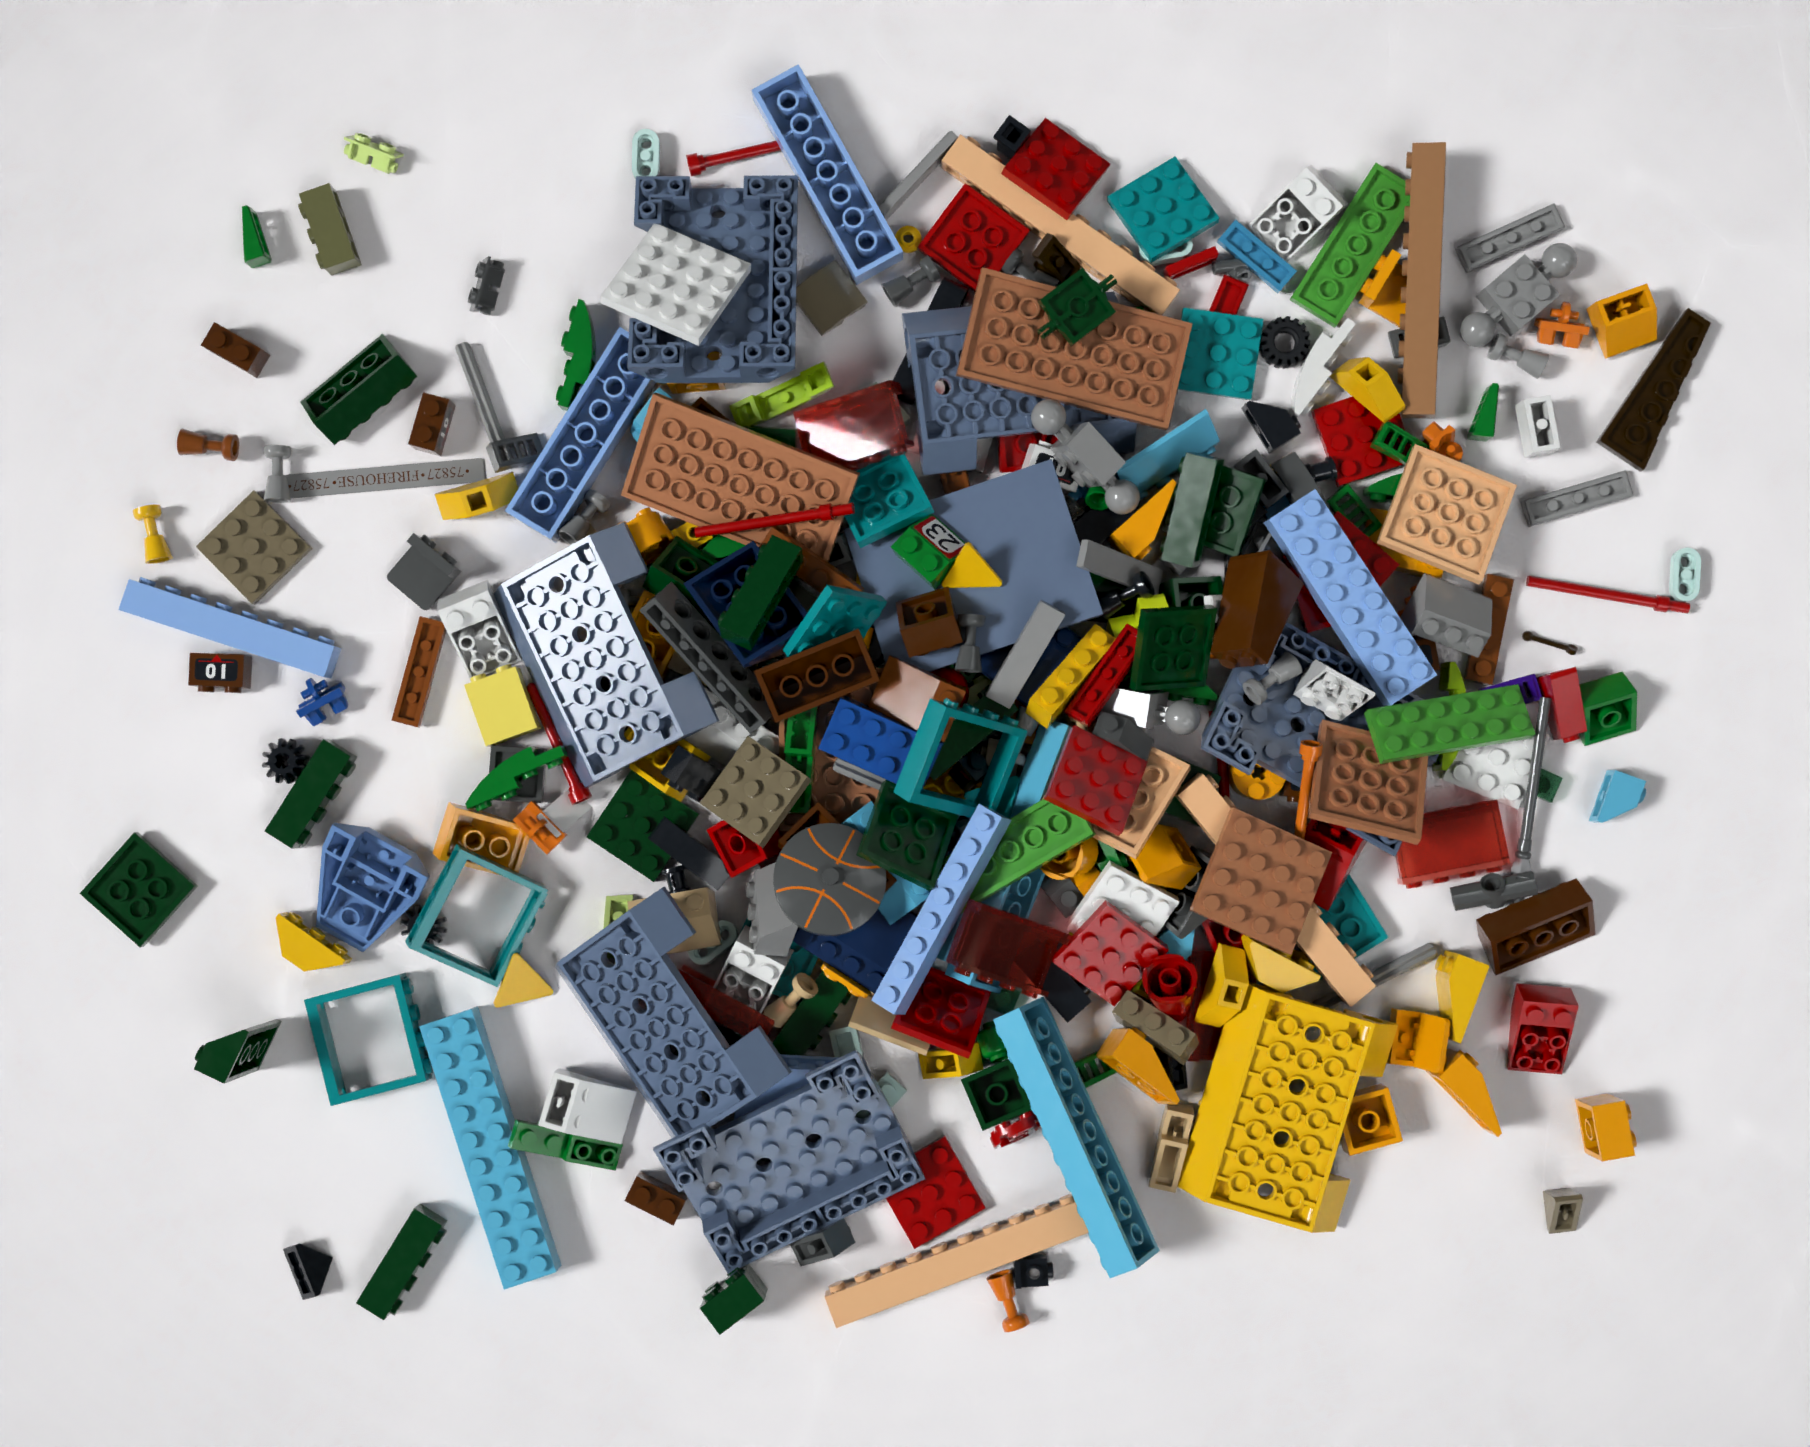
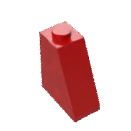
[1536,667,1587,743]

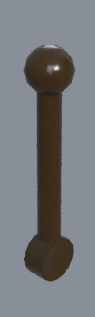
[1522,631,1578,655]

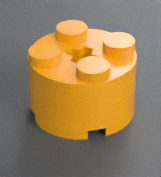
[617,507,674,566]
[1228,764,1286,800]
[1040,837,1098,880]

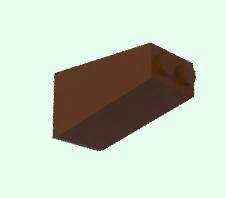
[1211,550,1304,669]

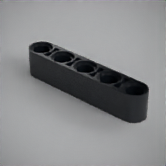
[888,277,969,406]

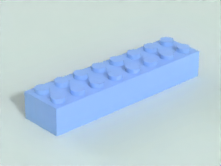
[751,64,903,285]
[505,327,656,543]
[1263,489,1437,706]

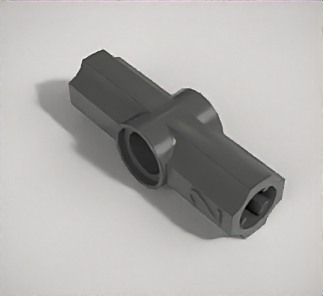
[1450,871,1538,911]

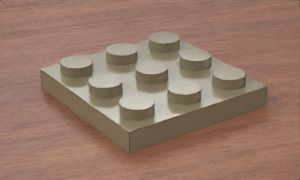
[196,490,313,605]
[700,736,812,848]

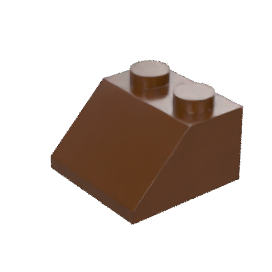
[896,587,963,658]

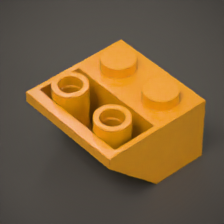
[1586,283,1657,359]
[1126,824,1202,890]

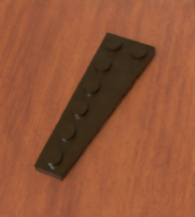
[1596,308,1711,472]

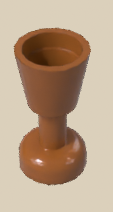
[177,428,239,461]

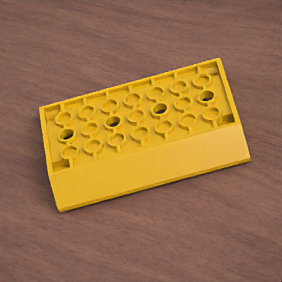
[1177,982,1398,1233]

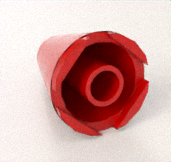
[1142,954,1198,1023]

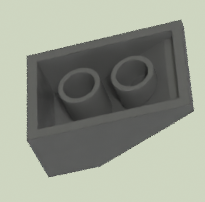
[1164,845,1212,939]

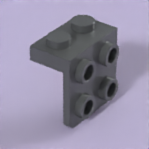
[387,533,462,610]

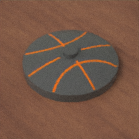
[773,823,886,936]

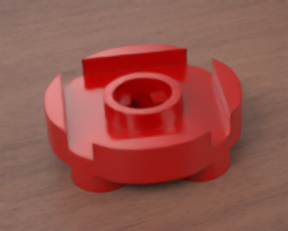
[989,1110,1042,1149]

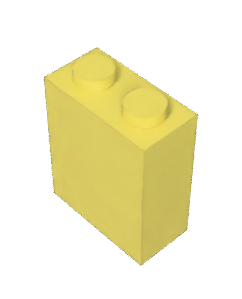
[464,664,542,747]

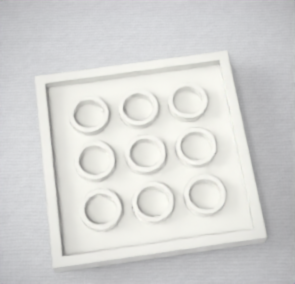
[600,224,751,346]

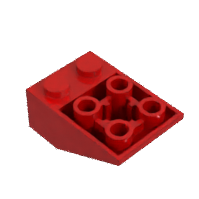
[1305,819,1367,911]
[1507,983,1579,1075]

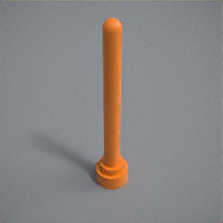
[1294,740,1323,840]

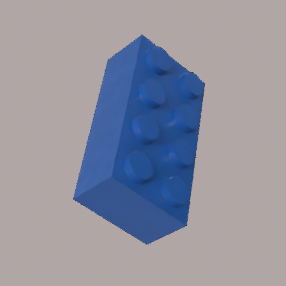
[818,695,944,789]

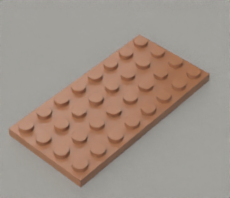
[956,267,1192,431]
[621,393,860,562]

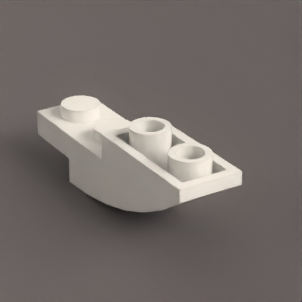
[1290,318,1356,418]

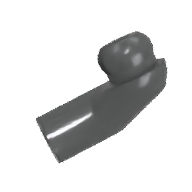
[1212,258,1252,282]

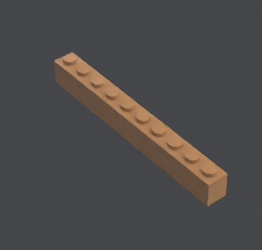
[1397,142,1446,419]

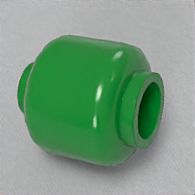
[976,1021,1008,1063]

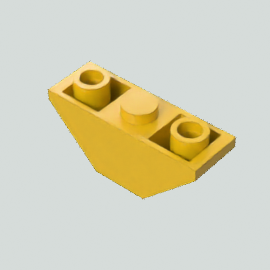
[1329,357,1405,423]
[434,471,519,520]
[276,911,352,972]
[1241,935,1321,993]
[1194,943,1249,1027]

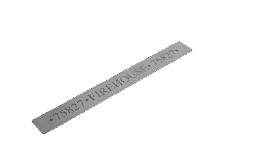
[283,458,485,498]

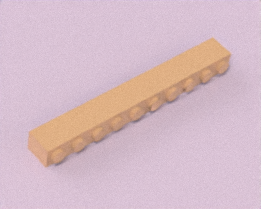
[941,134,1180,315]
[1175,773,1376,1007]
[825,1194,1089,1328]

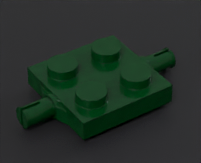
[1037,268,1117,346]

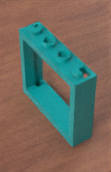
[893,698,1028,818]
[405,844,548,987]
[304,973,433,1106]

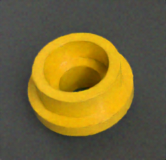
[895,226,922,253]

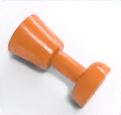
[986,1269,1030,1332]

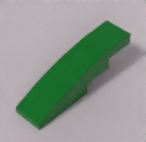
[784,706,818,815]

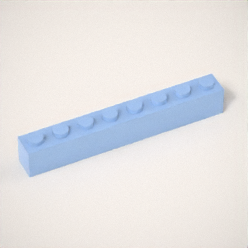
[118,577,342,679]
[871,804,1011,1015]

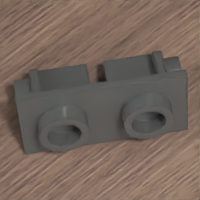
[468,256,505,315]

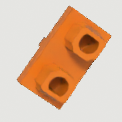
[1534,302,1590,349]
[1422,421,1463,462]
[513,800,567,855]

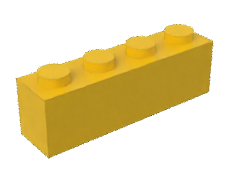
[1025,624,1116,729]

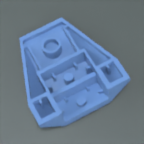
[316,823,430,952]

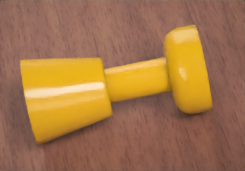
[133,504,173,564]

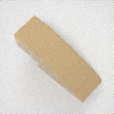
[1148,1103,1194,1193]

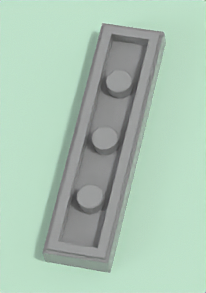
[878,131,958,221]
[1455,204,1565,273]
[1520,470,1634,527]
[1076,540,1163,595]
[985,600,1066,709]

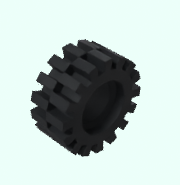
[1259,316,1311,369]

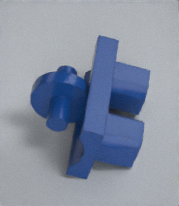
[296,678,349,726]

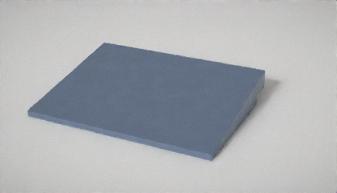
[844,459,1103,672]

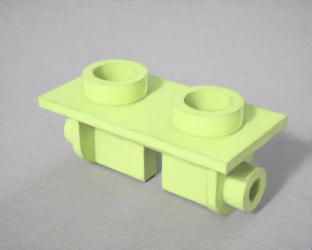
[344,133,404,174]

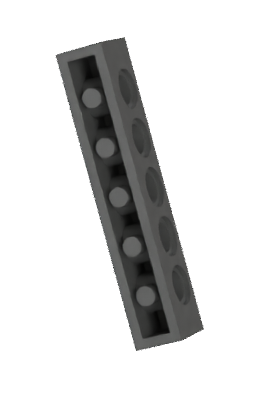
[640,581,772,734]

